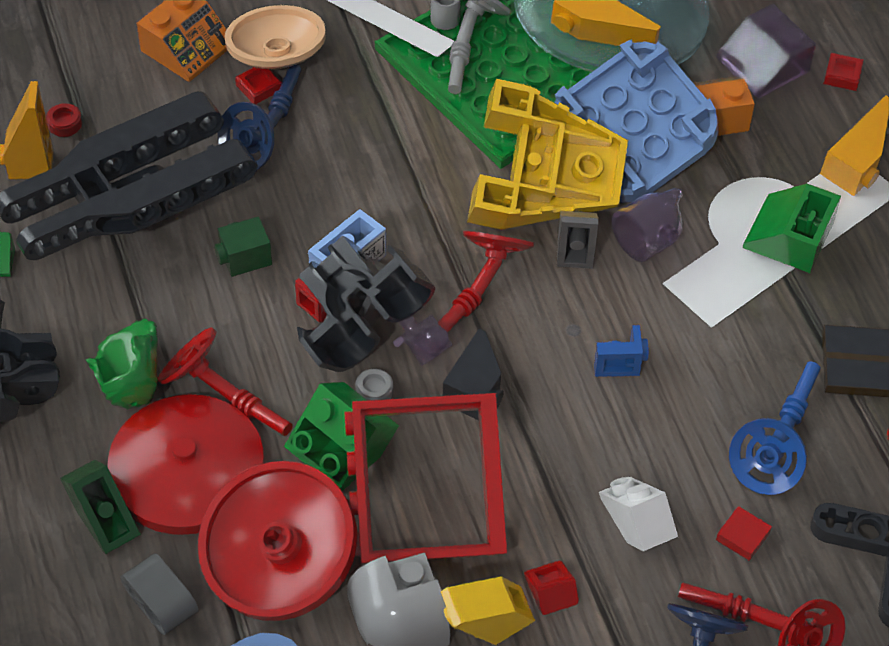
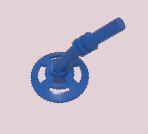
[729,362,821,495]

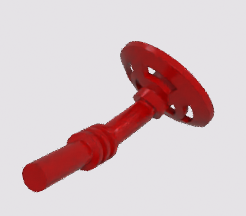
[430,231,535,341]
[158,327,293,436]
[678,582,845,646]

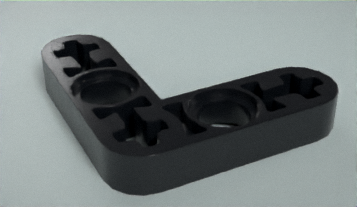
[810,503,889,628]

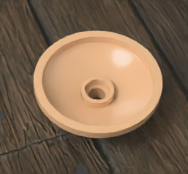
[225,5,326,69]

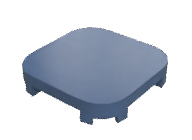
[554,39,718,203]

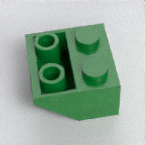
[743,183,841,273]
[284,382,399,491]

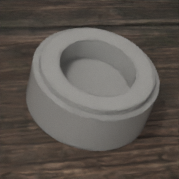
[355,369,393,400]

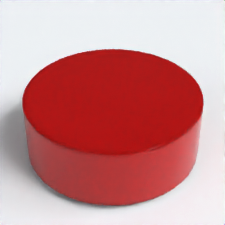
[46,103,82,137]

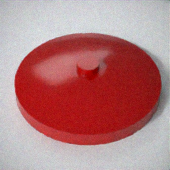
[108,394,264,535]
[198,461,357,621]

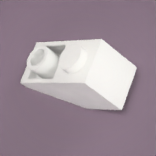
[599,477,678,551]

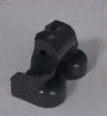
[297,235,436,372]
[0,299,60,422]

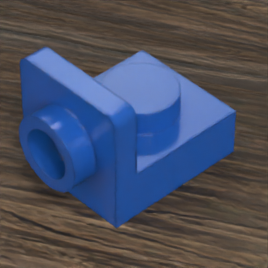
[594,325,649,377]

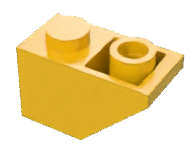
[440,577,535,645]

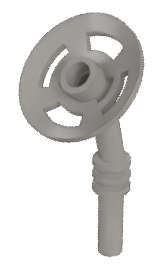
[448,0,512,94]

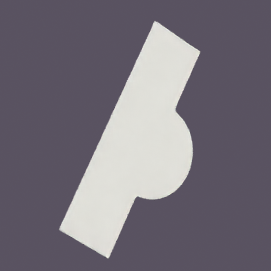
[662,174,889,328]

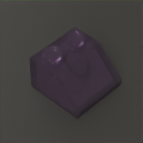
[716,4,816,99]

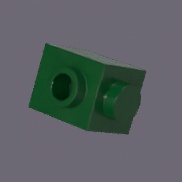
[214,216,272,277]

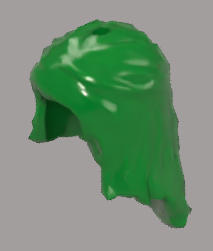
[86,318,158,410]

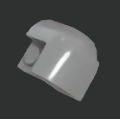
[347,553,450,646]

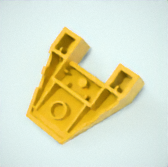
[467,79,628,230]

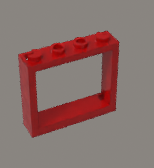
[344,393,507,564]

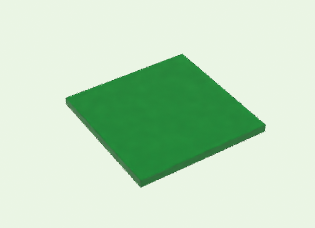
[375,0,621,169]

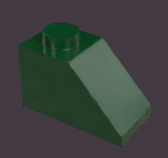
[60,459,141,554]

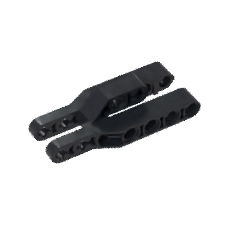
[0,91,258,260]

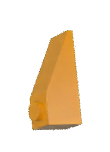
[551,0,661,46]
[0,81,54,179]
[820,95,889,196]

